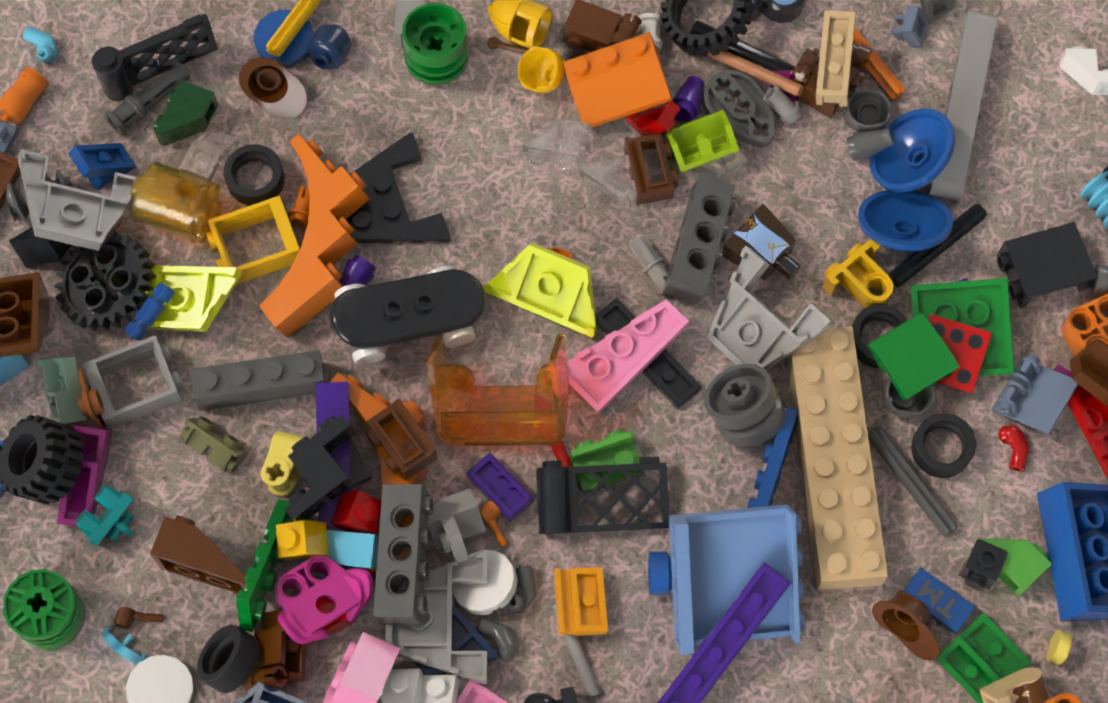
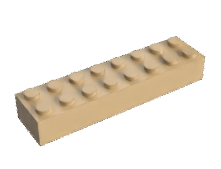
[786,326,888,591]

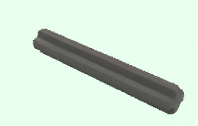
[868,426,958,536]

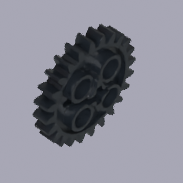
[54,231,156,331]

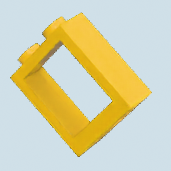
[206,196,300,285]

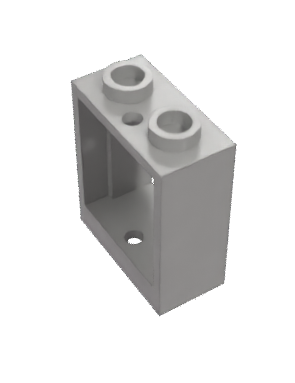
[82,335,184,429]

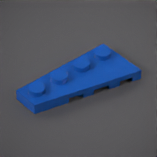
[747,407,798,508]

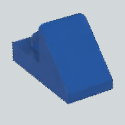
[68,143,136,190]

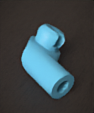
[23,26,58,64]

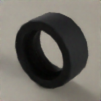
[224,144,285,206]
[852,305,907,368]
[911,413,977,478]
[197,624,260,693]

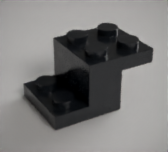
[285,415,356,521]

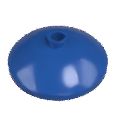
[870,109,956,193]
[858,190,953,252]

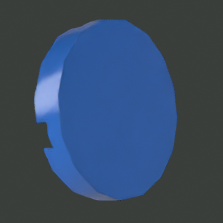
[254,10,314,68]

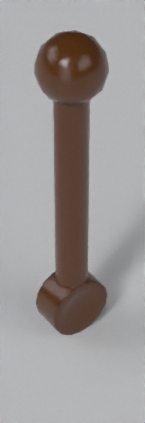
[488,37,529,53]

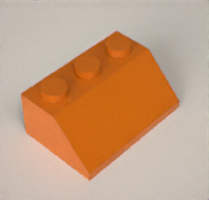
[563,32,672,130]

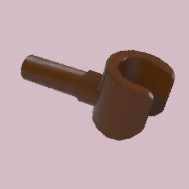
[114,607,163,629]

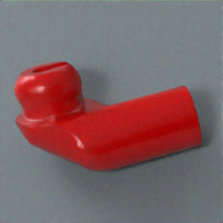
[998,424,1030,472]

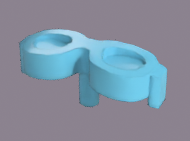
[101,625,147,664]

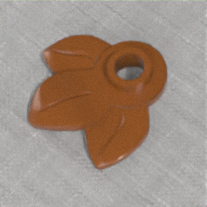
[78,367,105,428]

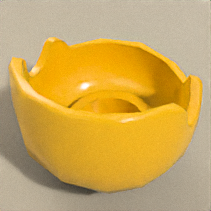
[518,46,565,93]

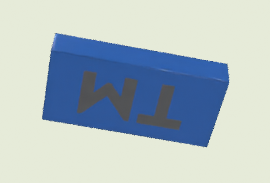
[903,567,975,635]

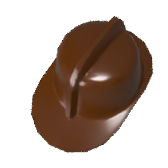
[239,57,307,119]
[872,590,941,661]

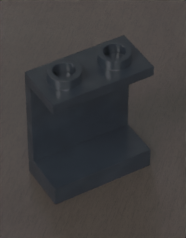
[997,222,1098,308]

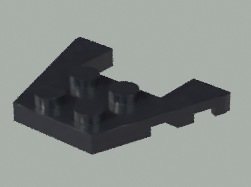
[346,133,451,243]

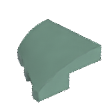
[35,356,86,424]

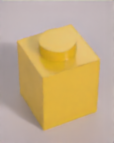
[276,520,328,560]

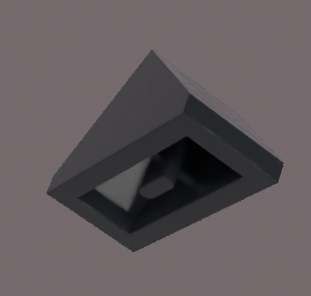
[9,226,72,268]

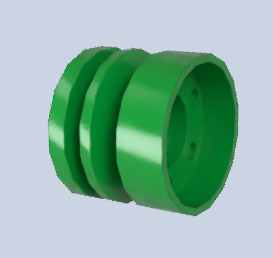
[402,3,468,85]
[3,569,85,650]

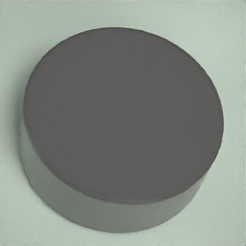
[1090,264,1108,297]

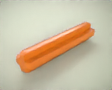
[853,27,905,101]

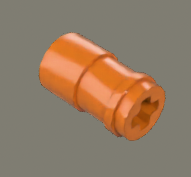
[0,67,49,126]

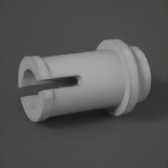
[763,86,802,124]

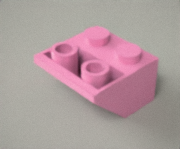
[322,632,400,703]

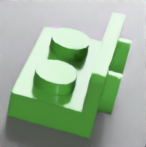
[570,430,644,494]

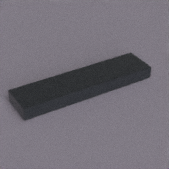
[595,298,702,410]

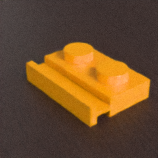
[553,567,608,636]

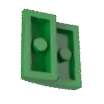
[867,313,960,400]
[936,613,1031,703]

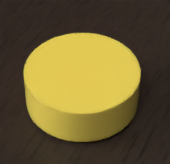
[1046,630,1072,665]

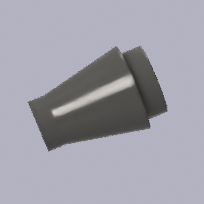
[847,127,895,162]

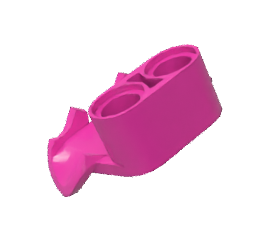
[274,555,374,644]

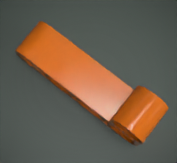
[1061,294,1108,356]

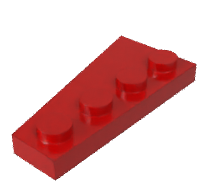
[1067,386,1108,479]

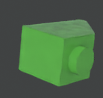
[970,538,1052,597]

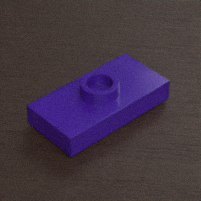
[466,452,534,522]

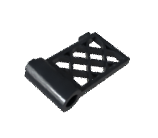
[92,14,218,101]
[536,456,669,534]

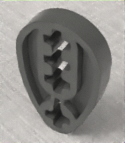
[703,70,775,148]

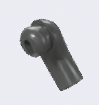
[506,565,536,613]

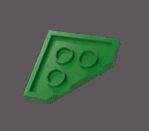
[911,278,1015,376]

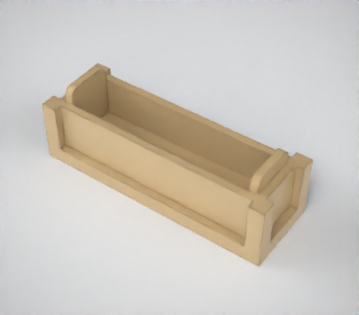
[816,10,856,107]

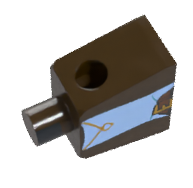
[722,203,801,280]

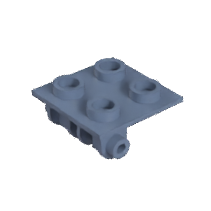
[991,354,1078,435]

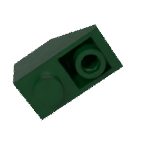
[154,80,218,146]

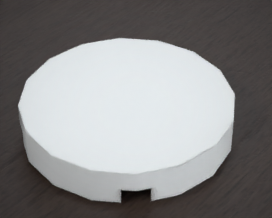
[453,550,518,615]
[126,655,195,703]

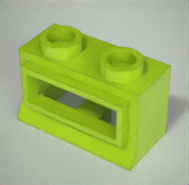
[666,110,739,173]

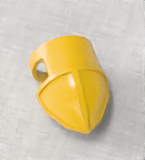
[487,0,553,49]

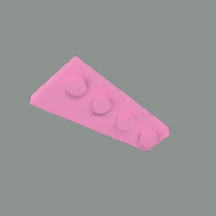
[554,300,690,414]

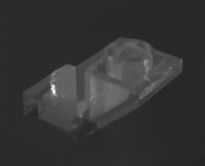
[180,128,240,183]

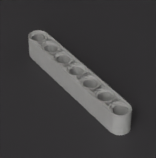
[928,9,998,202]

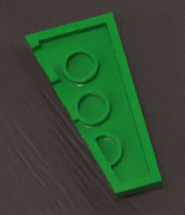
[236,499,295,632]

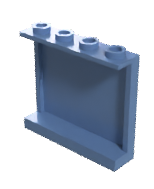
[669,504,805,655]

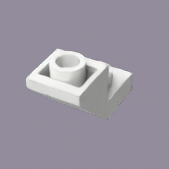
[1059,46,1108,95]

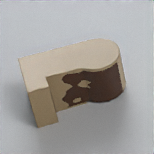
[979,667,1049,703]

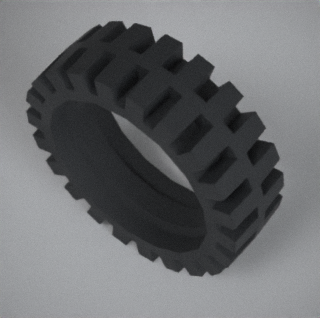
[660,0,753,57]

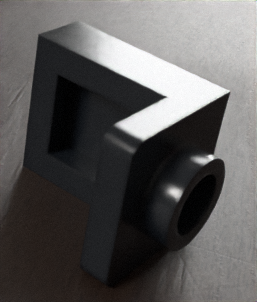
[958,539,1008,590]

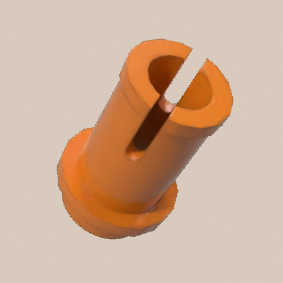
[288,186,310,228]

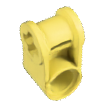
[261,430,304,497]

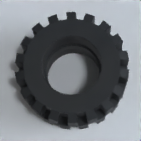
[0,415,84,505]

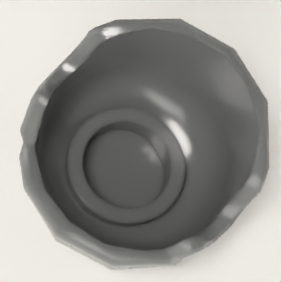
[845,88,892,132]
[883,378,936,419]

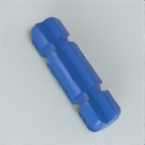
[125,283,174,341]

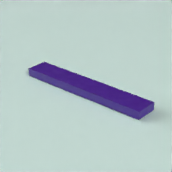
[316,382,353,580]
[658,562,791,703]

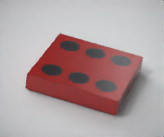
[928,314,992,395]

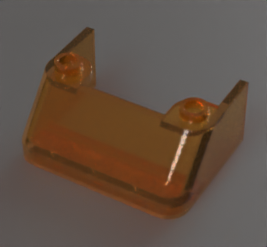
[426,334,569,446]

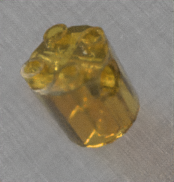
[130,161,222,243]

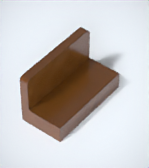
[1069,338,1108,407]

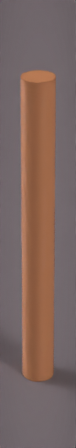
[707,48,804,97]

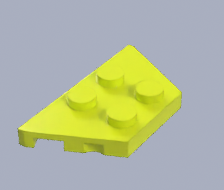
[483,243,597,338]
[139,265,242,332]

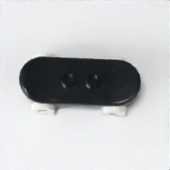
[330,266,486,367]

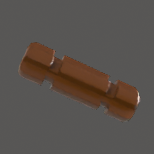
[792,48,820,83]

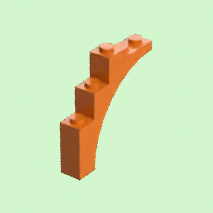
[259,134,370,338]
[330,372,428,578]

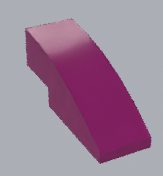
[57,425,113,527]

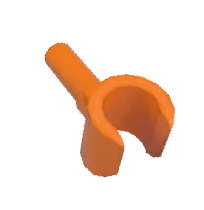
[480,500,508,548]

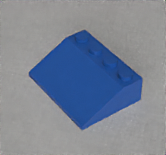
[1037,482,1108,622]

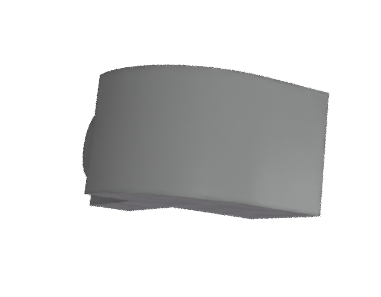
[428,488,486,563]

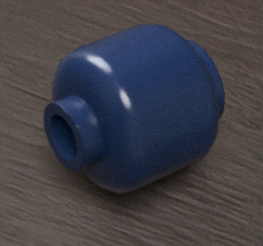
[307,24,352,70]

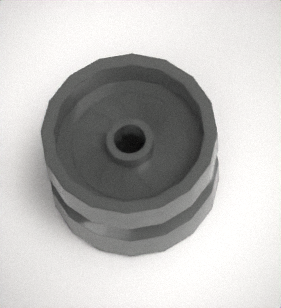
[704,364,787,448]

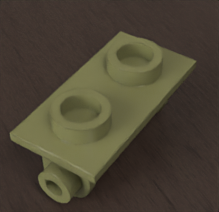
[180,416,249,473]

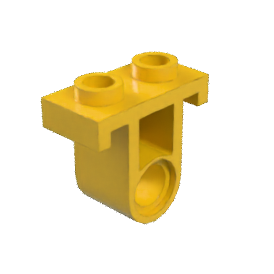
[822,239,894,308]

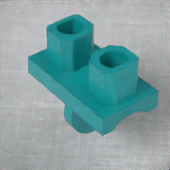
[75,484,135,547]

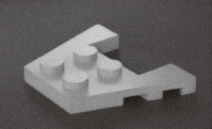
[18,149,143,251]
[707,245,835,371]
[385,552,488,684]

